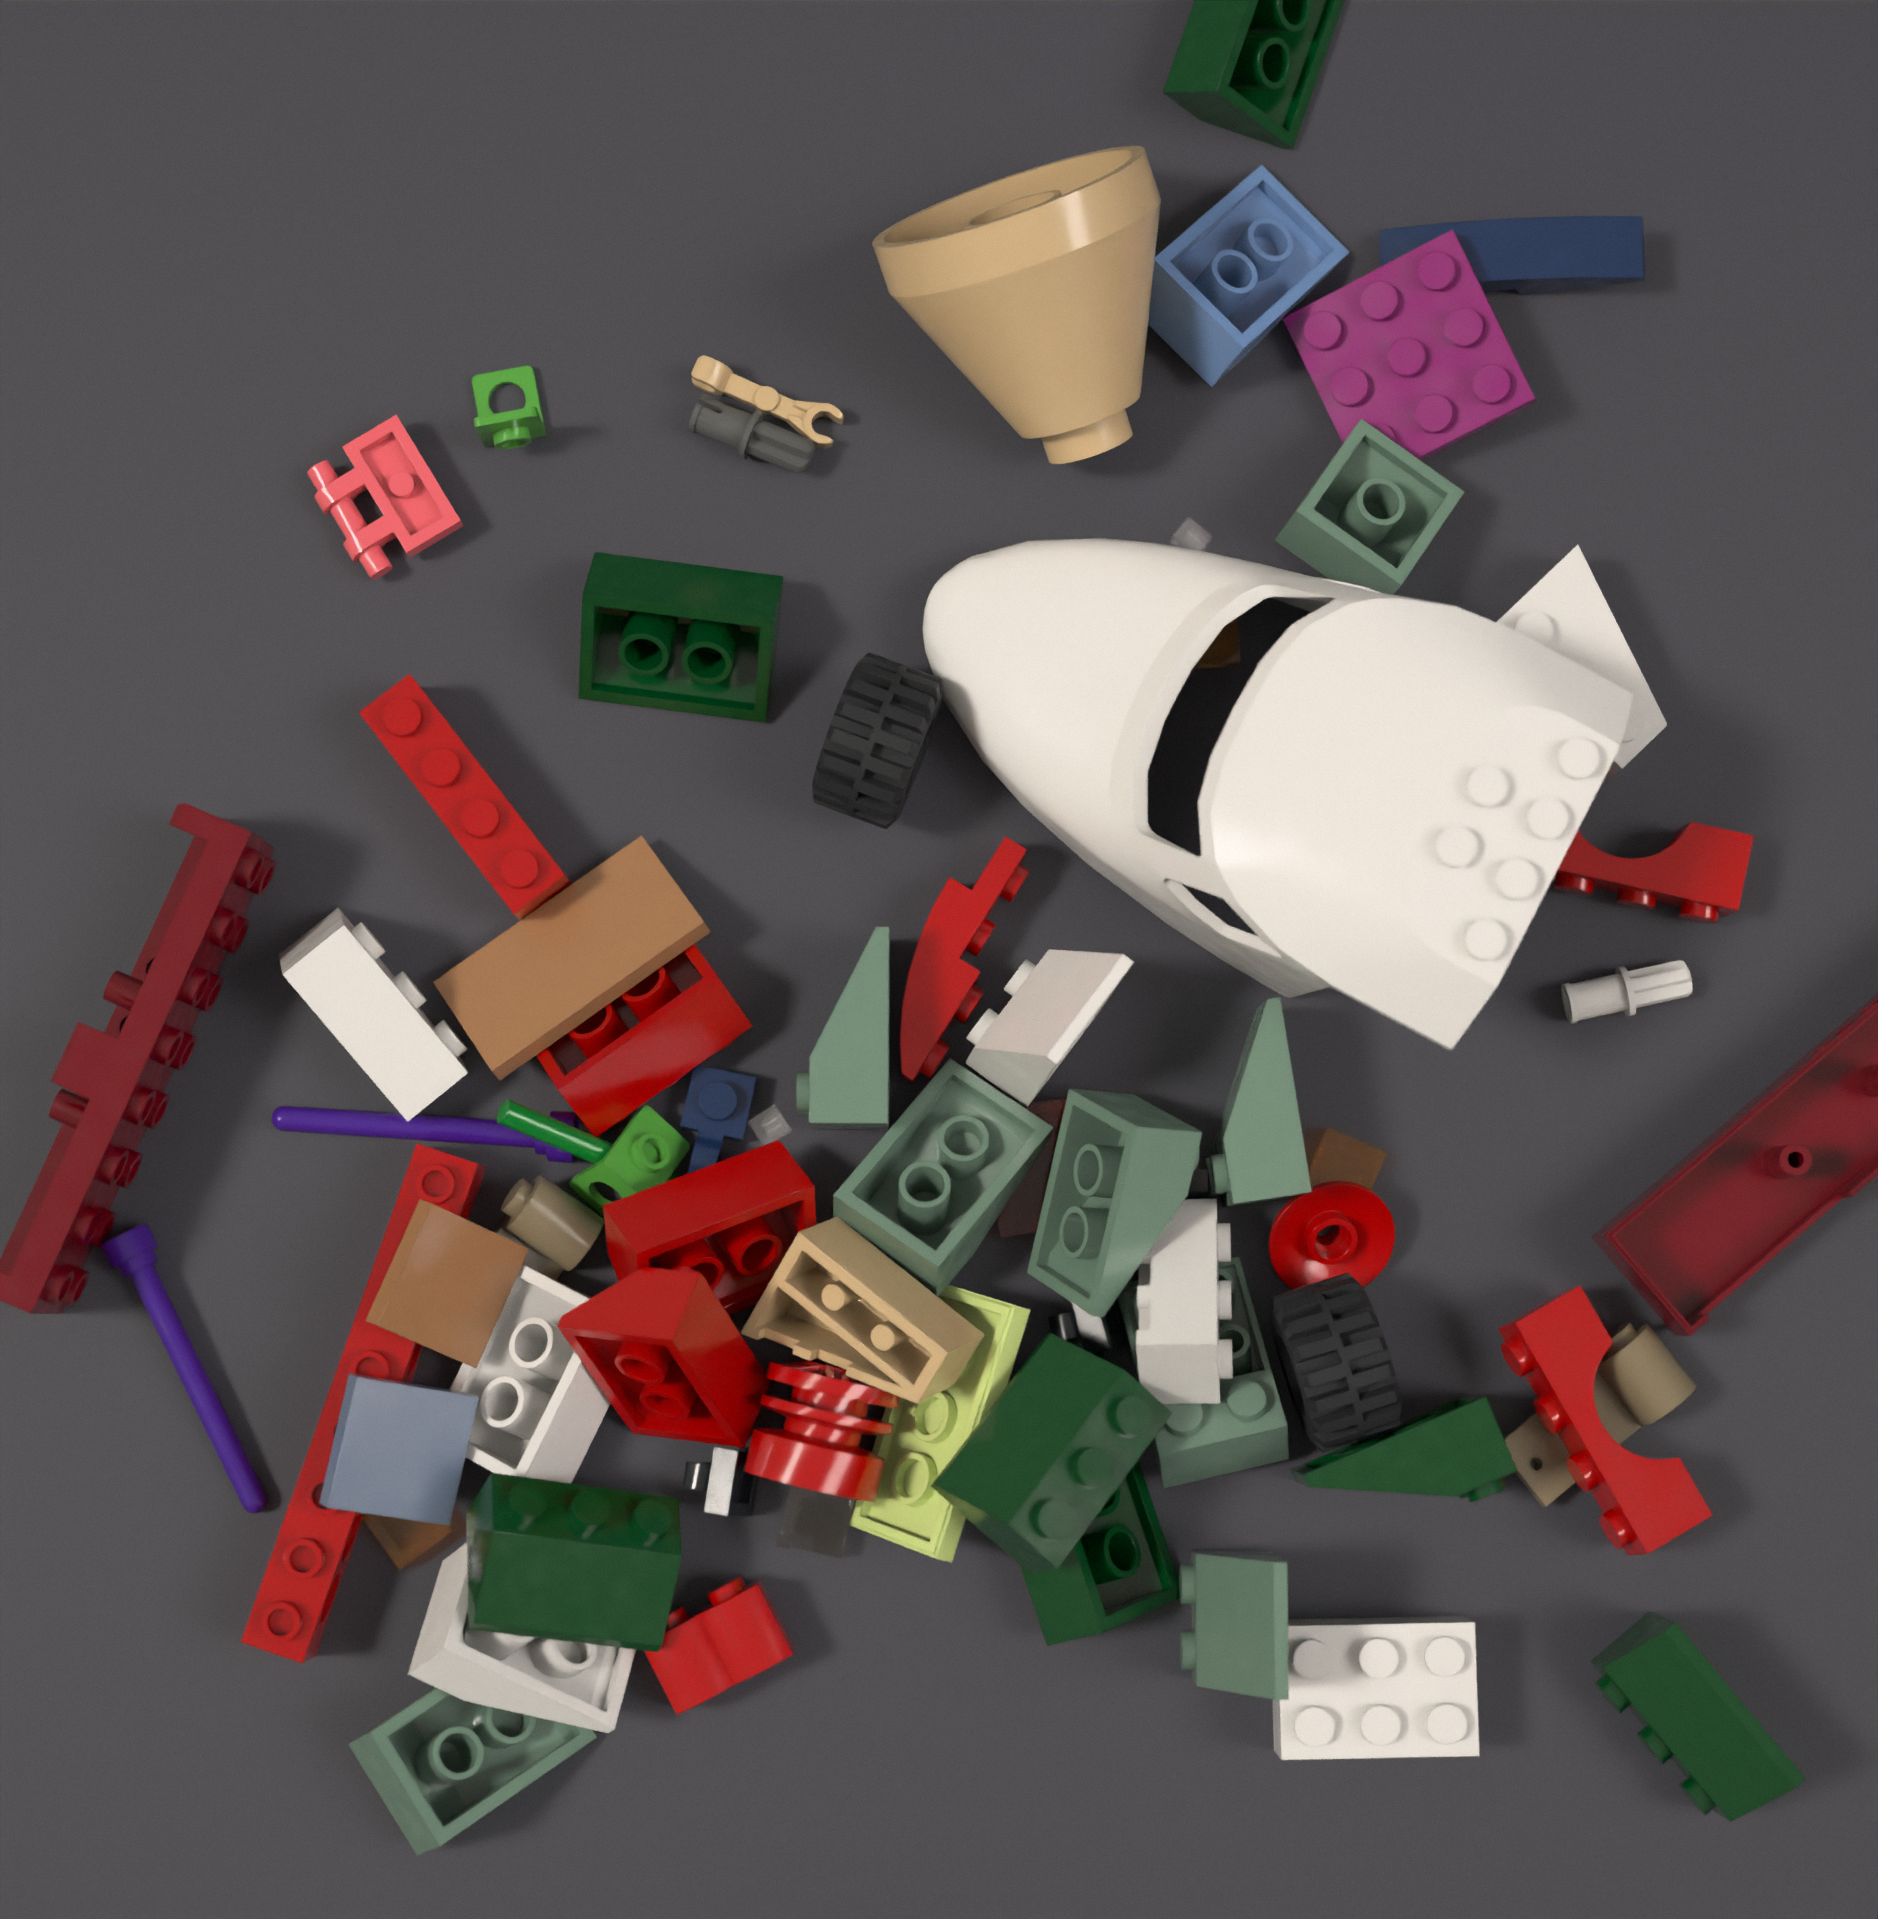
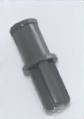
[688,394,815,474]

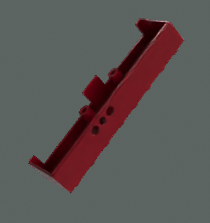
[0,802,276,1314]
[1591,993,1878,1336]

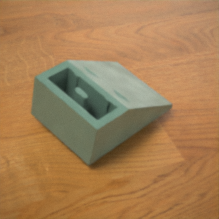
[1117,1256,1289,1488]

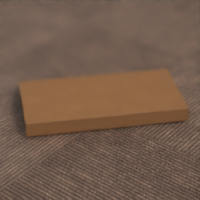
[433,835,711,1081]

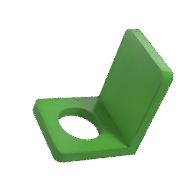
[472,365,546,450]
[569,1105,690,1218]

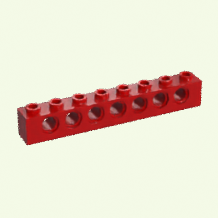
[241,1143,487,1664]

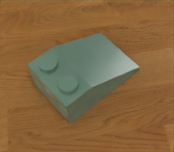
[796,927,890,1130]
[1204,997,1312,1208]
[833,1058,1054,1297]
[1027,1088,1202,1317]
[1179,1549,1289,1700]
[348,1687,597,1856]

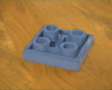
[320,1373,479,1526]

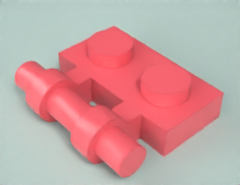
[307,415,464,580]

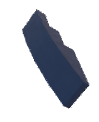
[1380,216,1646,295]

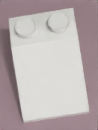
[965,949,1134,1109]
[408,1542,635,1733]

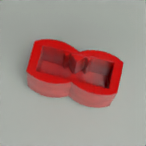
[644,1576,795,1715]

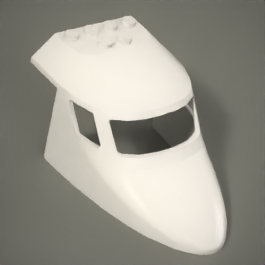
[922,538,1634,1050]

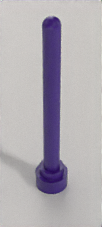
[271,1106,580,1163]
[100,1223,268,1514]

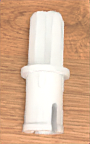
[1561,960,1692,1024]

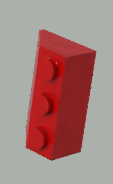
[536,944,753,1137]
[603,1140,816,1315]
[557,1266,771,1448]

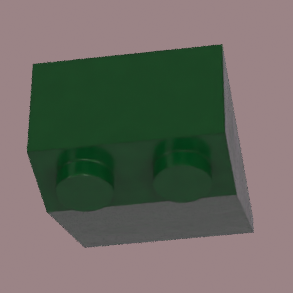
[1290,1394,1518,1502]

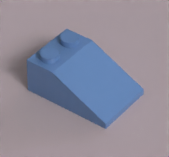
[1148,165,1350,387]

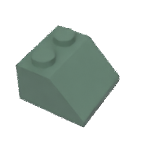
[1275,419,1464,595]

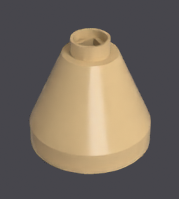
[872,146,1161,464]

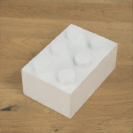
[1273,1616,1479,1760]

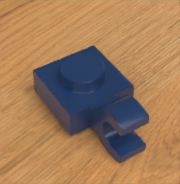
[680,1065,758,1173]

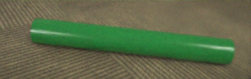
[497,1099,677,1181]

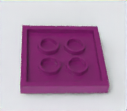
[1283,229,1537,461]

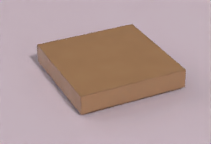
[366,1199,529,1368]

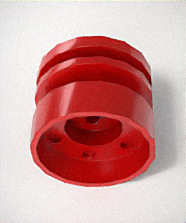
[744,1360,900,1502]

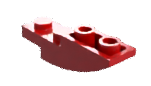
[900,836,1030,1085]

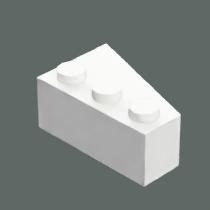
[1496,545,1667,780]
[279,907,468,1122]
[1136,1199,1233,1404]

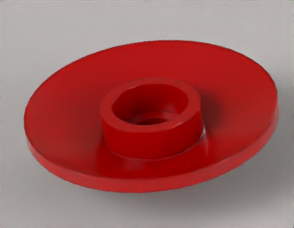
[1268,1181,1395,1290]

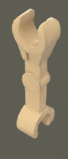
[692,355,844,449]

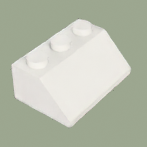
[450,1264,611,1484]

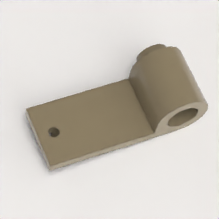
[494,1175,604,1280]
[1504,1322,1697,1507]

